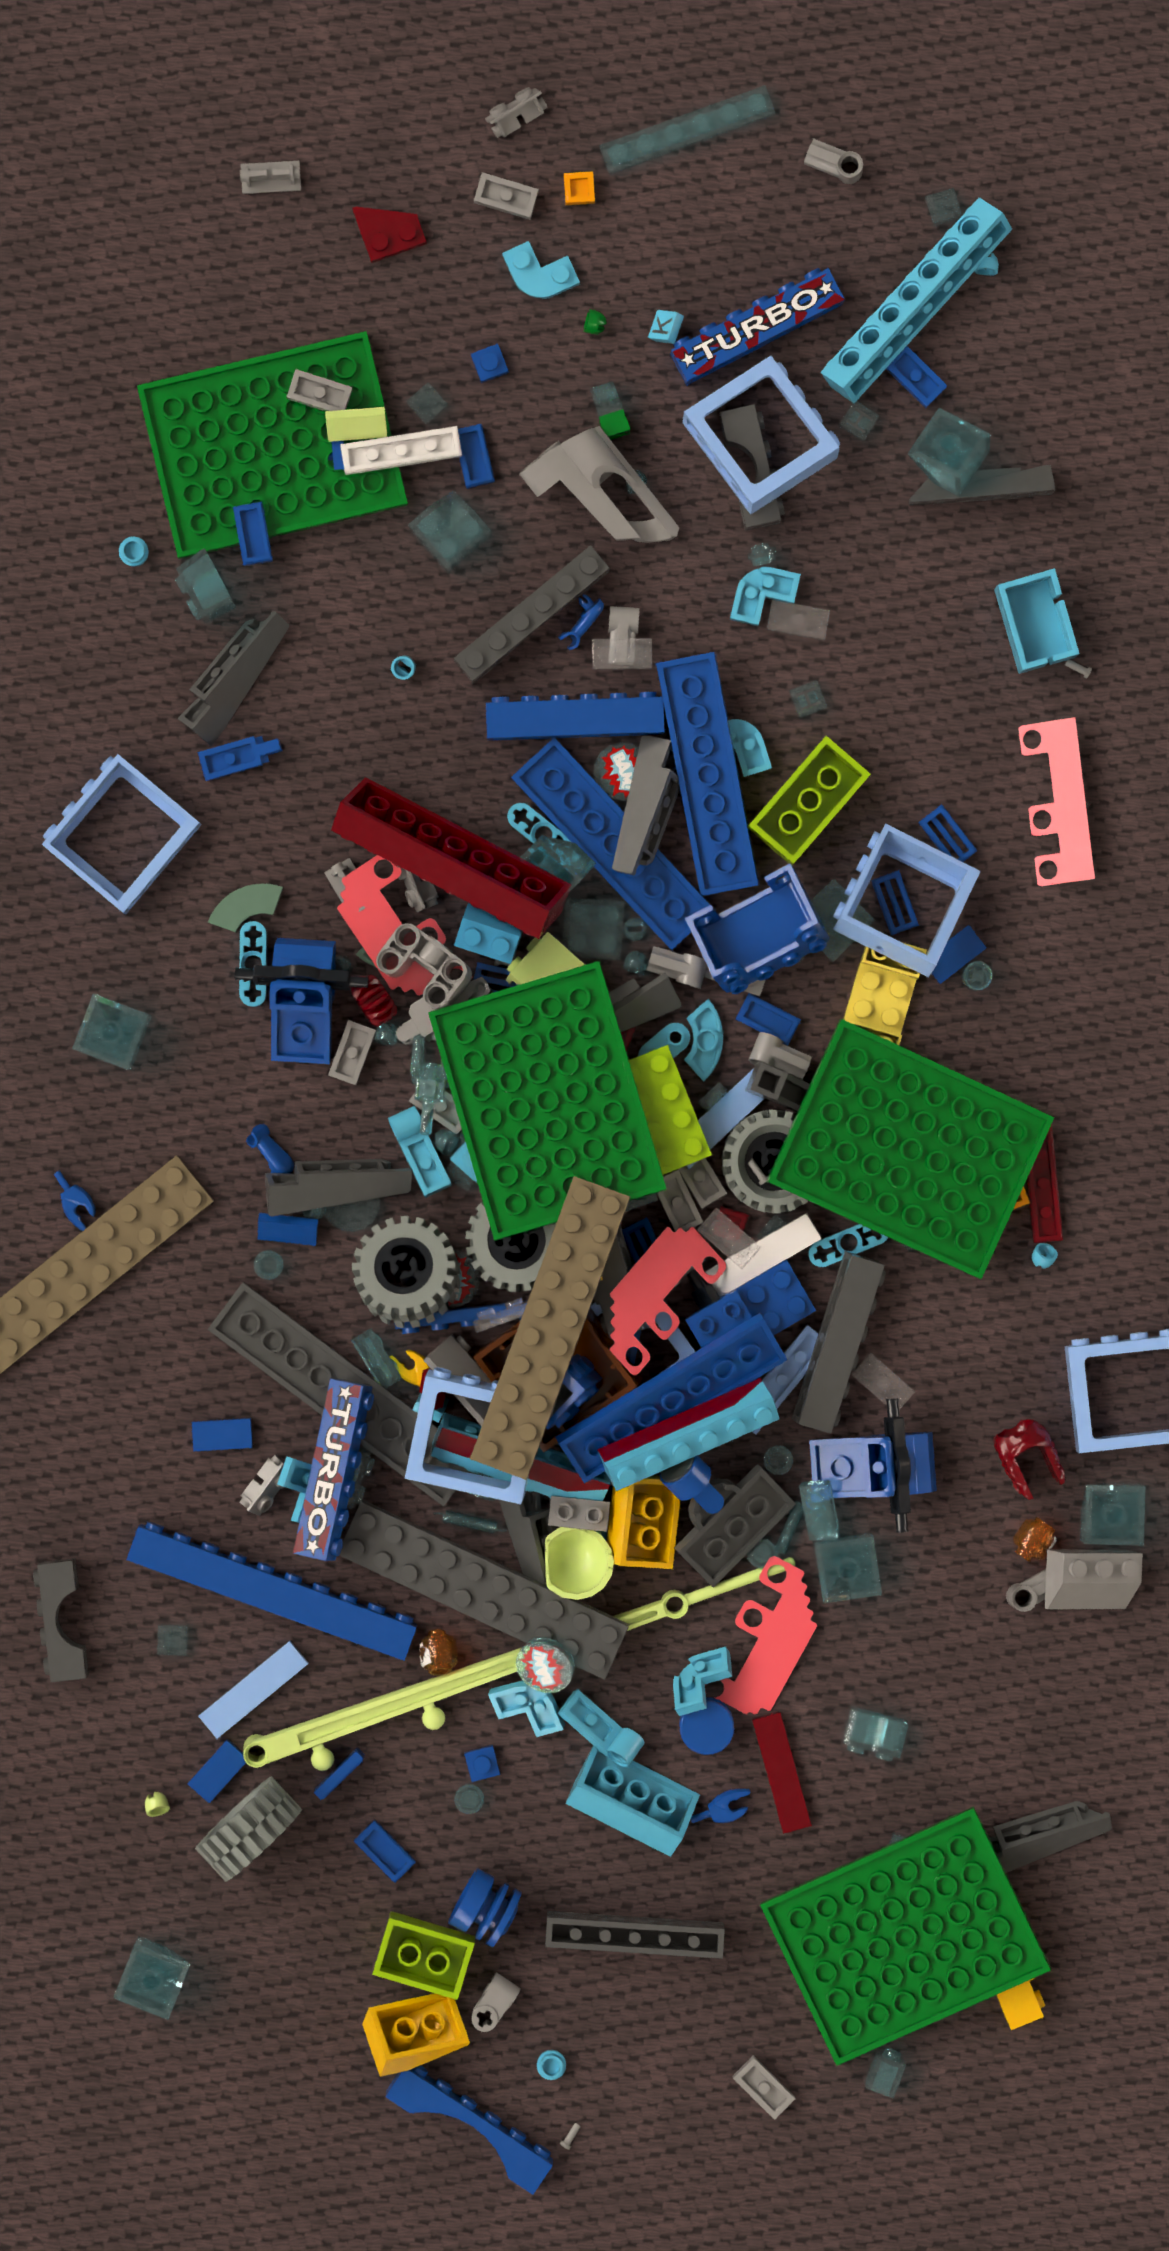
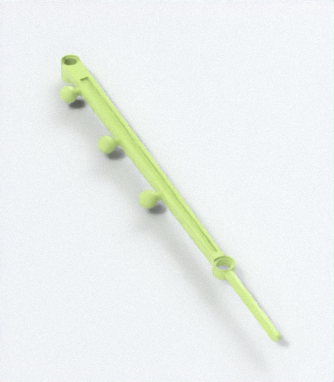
[243,1557,795,1771]

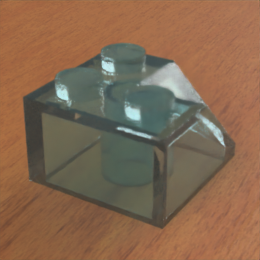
[908,408,990,496]
[408,491,492,574]
[175,548,237,624]
[520,835,596,891]
[72,993,152,1070]
[1080,1483,1146,1546]
[813,1533,882,1603]
[113,1936,191,2020]

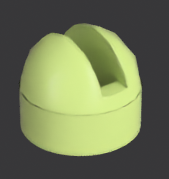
[145,1792,170,1817]

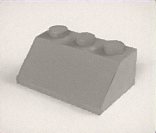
[424,1334,492,1426]
[1045,1549,1143,1609]

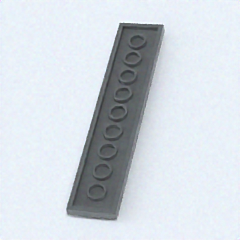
[207,1282,469,1507]
[339,1500,630,1680]

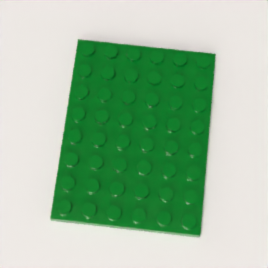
[137,331,408,559]
[428,961,667,1241]
[766,1019,1055,1279]
[760,1806,1051,2066]

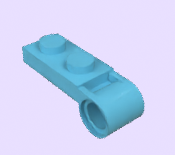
[388,1106,452,1198]
[557,1689,644,1768]

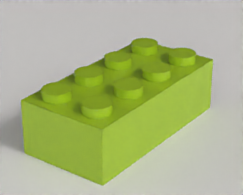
[748,736,871,865]
[629,1045,712,1175]

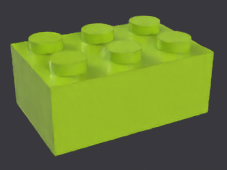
[372,1911,475,2000]

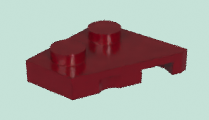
[352,206,427,263]

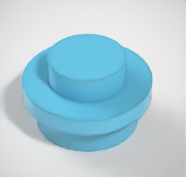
[119,537,149,567]
[537,2050,566,2080]

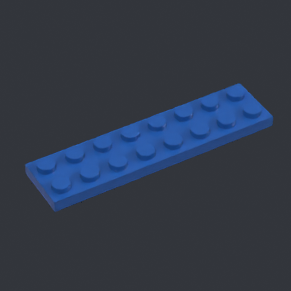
[656,652,759,896]
[511,737,710,951]
[555,1313,788,1484]

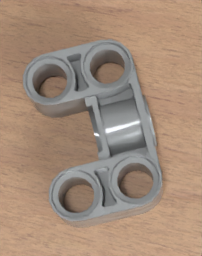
[376,923,472,1010]

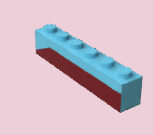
[597,1378,780,1491]
[431,1413,610,1501]

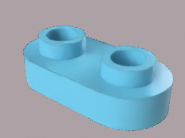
[638,1023,690,1058]

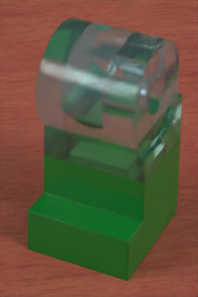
[590,381,630,440]

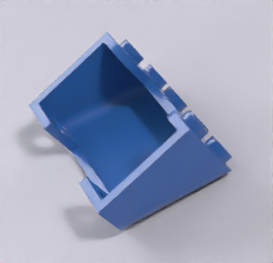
[685,864,830,994]

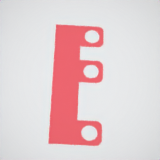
[1019,717,1095,886]

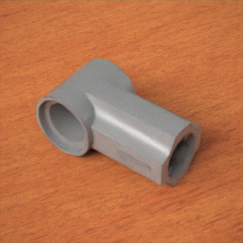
[804,139,863,184]
[608,606,640,666]
[646,946,707,989]
[748,1032,812,1080]
[1006,1569,1046,1612]

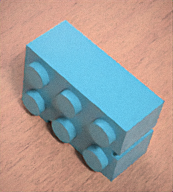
[994,568,1080,674]

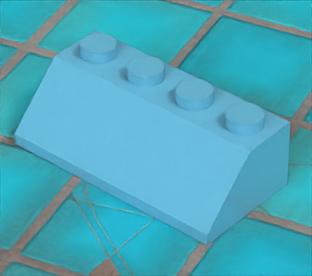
[565,1745,700,1857]

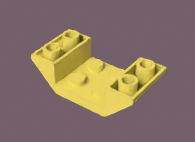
[843,943,927,1045]

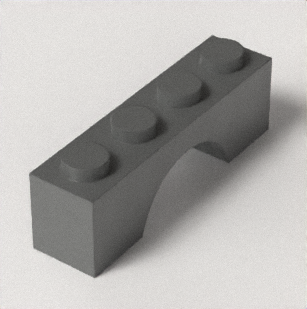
[719,404,785,531]
[33,1558,89,1682]

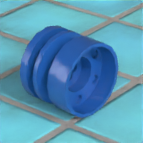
[448,1868,522,1947]

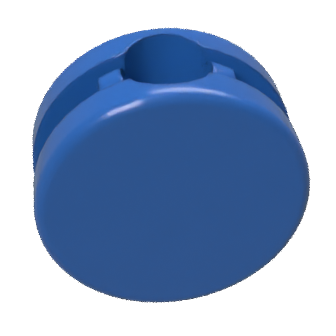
[679,1697,734,1755]

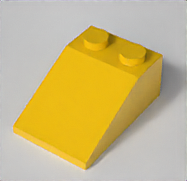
[362,1993,470,2077]

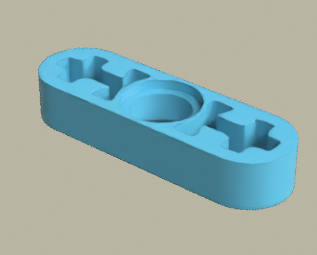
[507,803,580,867]
[239,921,267,1007]
[808,1224,888,1267]

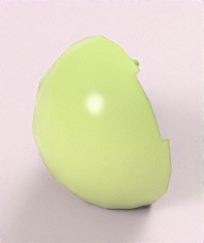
[545,1527,614,1600]

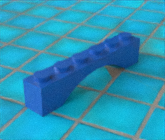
[385,2065,553,2195]

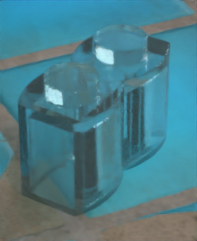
[842,1706,909,1761]

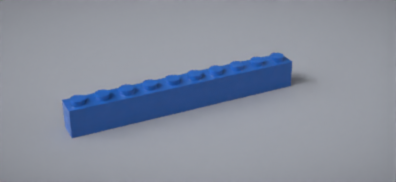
[126,1522,418,1661]

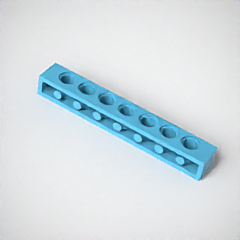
[821,198,1012,403]

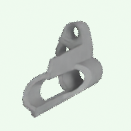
[519,426,679,543]

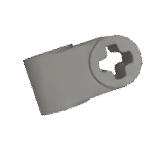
[472,1972,521,2032]

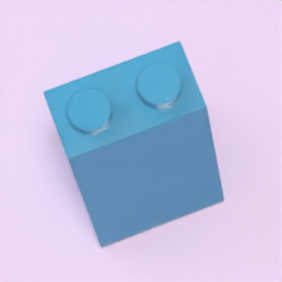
[454,903,523,964]

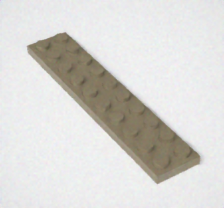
[0,1155,214,1374]
[470,1176,631,1480]

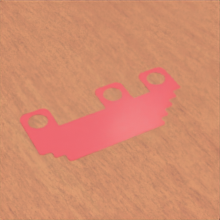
[337,855,473,996]
[610,1227,726,1375]
[705,1556,817,1715]

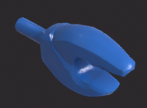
[54,1170,96,1231]
[691,1788,750,1823]

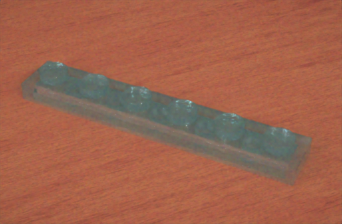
[599,85,775,175]

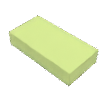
[325,407,387,442]

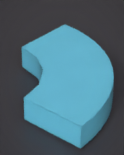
[684,999,723,1082]

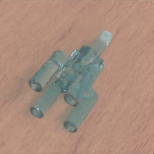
[410,1036,449,1135]

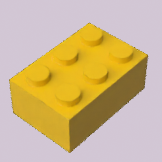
[606,1475,680,1569]

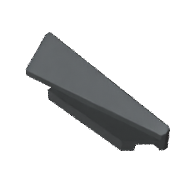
[908,465,1055,506]
[178,611,289,746]
[612,735,680,876]
[609,973,681,1032]
[265,1159,412,1217]
[499,1491,556,1585]
[989,1801,1112,1873]

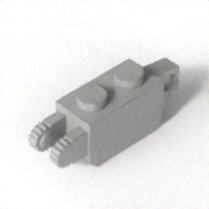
[395,977,493,1045]

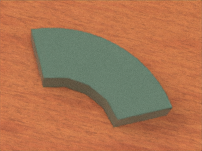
[208,884,284,933]

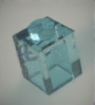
[864,2048,906,2099]

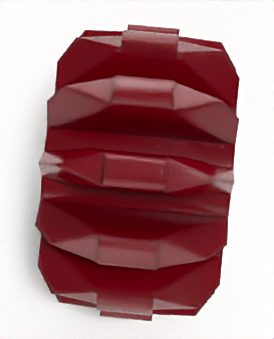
[351,975,397,1027]

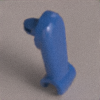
[558,594,604,650]
[246,1124,294,1174]

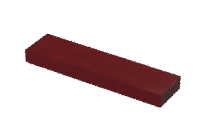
[1027,1124,1063,1243]
[752,1711,812,1834]

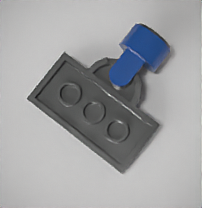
[660,1455,796,1588]

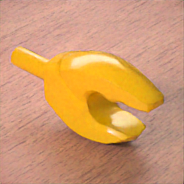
[389,1350,430,1387]

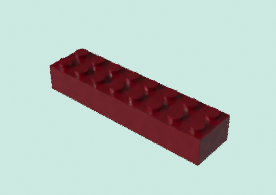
[331,777,572,939]

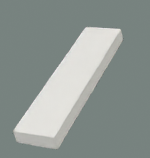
[340,426,462,475]
[705,1213,822,1297]

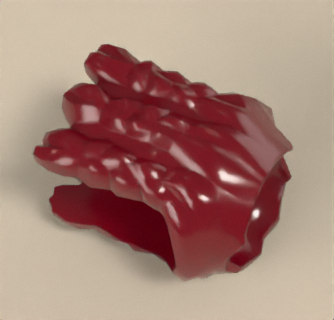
[993,1419,1066,1500]

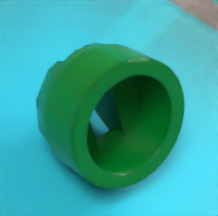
[583,309,607,334]

